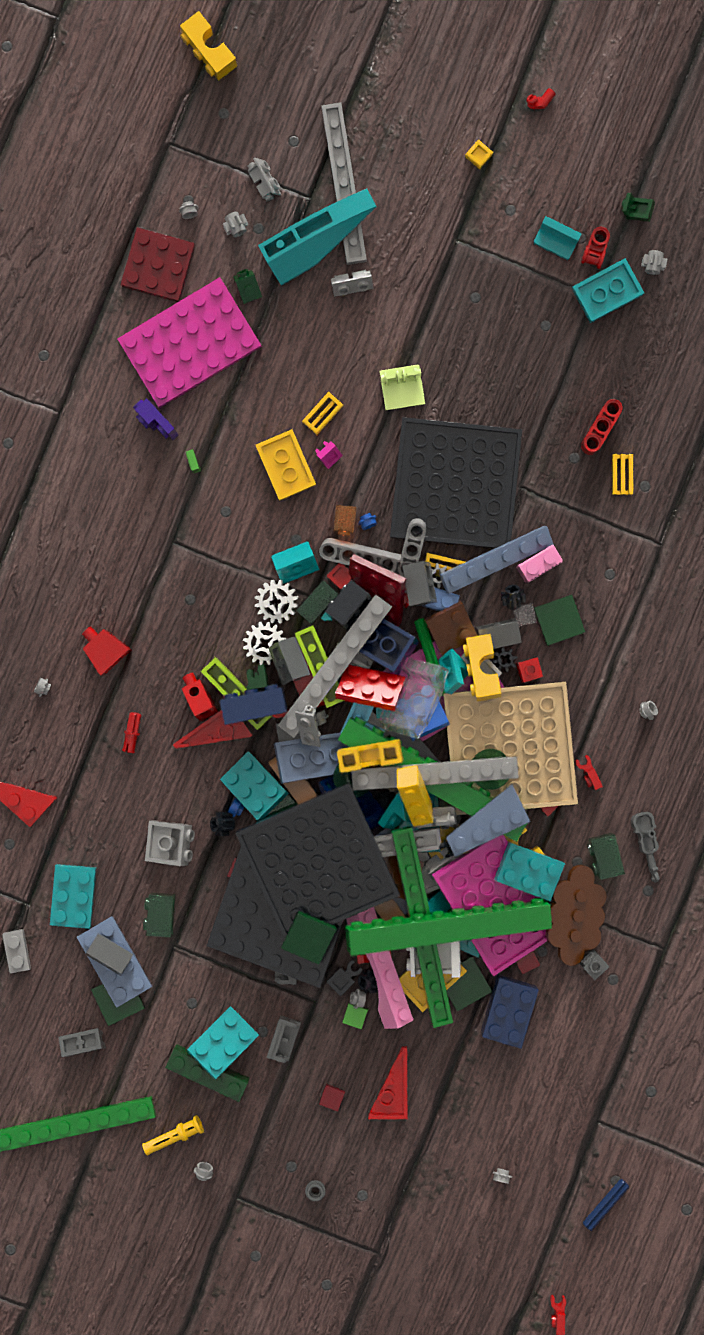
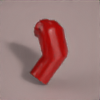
[527,88,556,110]

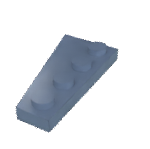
[446,784,530,857]

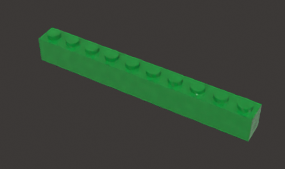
[338,716,528,842]
[345,898,552,956]

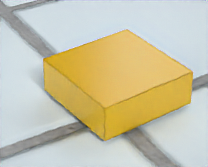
[465,139,493,169]

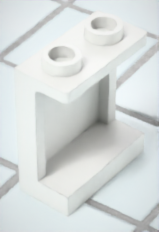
[406,941,461,978]

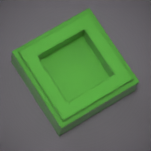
[186,449,201,473]
[342,1003,368,1029]

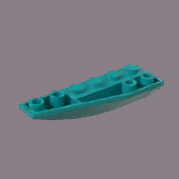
[258,188,377,286]

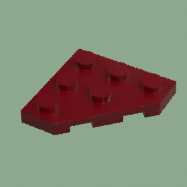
[349,554,406,627]

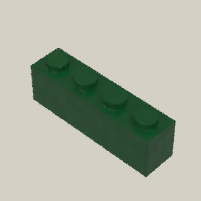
[165,1044,249,1102]

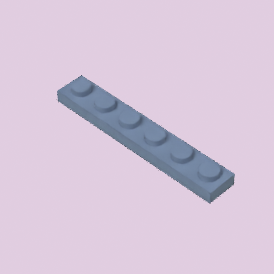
[439,526,554,594]

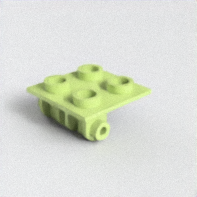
[379,365,425,410]

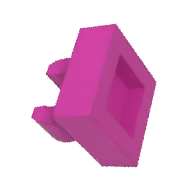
[315,441,343,469]

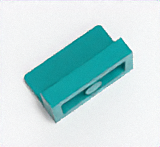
[533,216,581,260]
[271,542,319,584]

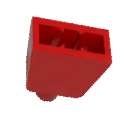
[82,626,131,676]
[182,673,219,722]

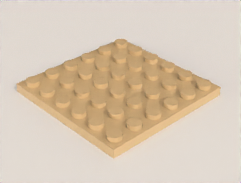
[444,682,578,815]

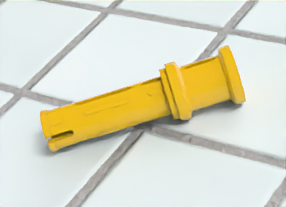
[142,1115,204,1156]

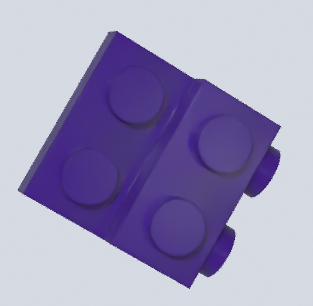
[133,398,179,440]

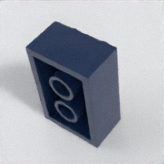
[358,619,419,675]
[220,684,288,725]
[480,974,539,1049]

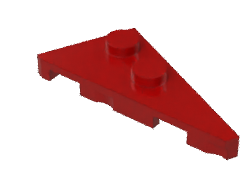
[173,710,253,749]
[0,782,57,827]
[368,1046,408,1119]

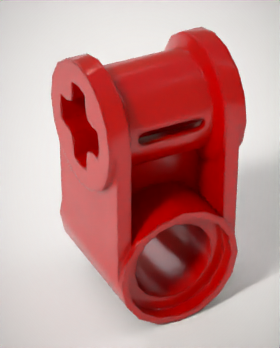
[581,227,610,269]

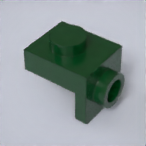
[621,193,655,222]
[234,269,262,304]

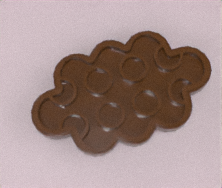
[545,864,607,966]

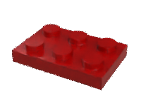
[335,665,406,711]

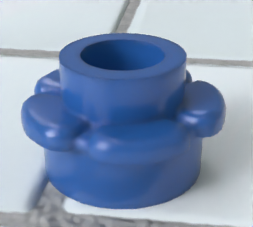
[358,513,377,530]
[228,798,245,817]

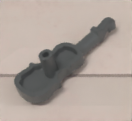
[631,812,660,883]

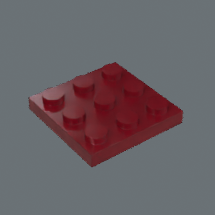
[120,227,195,302]

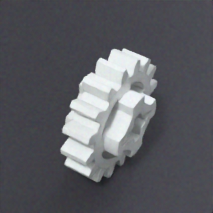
[255,580,299,623]
[243,622,286,665]

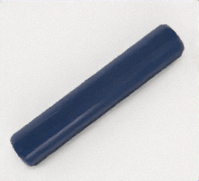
[583,1179,629,1231]

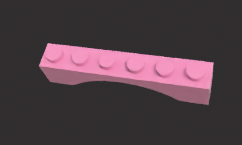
[346,907,413,1029]

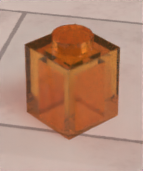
[334,505,356,536]

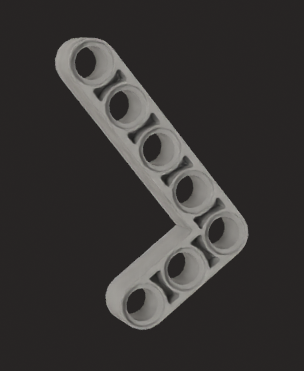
[319,518,426,577]

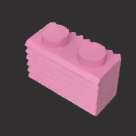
[516,545,562,583]

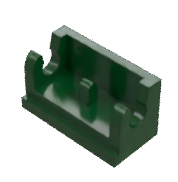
[246,664,269,690]

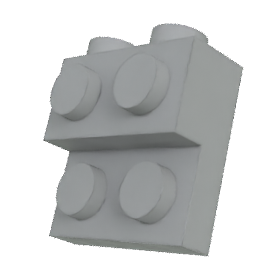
[145,821,195,866]

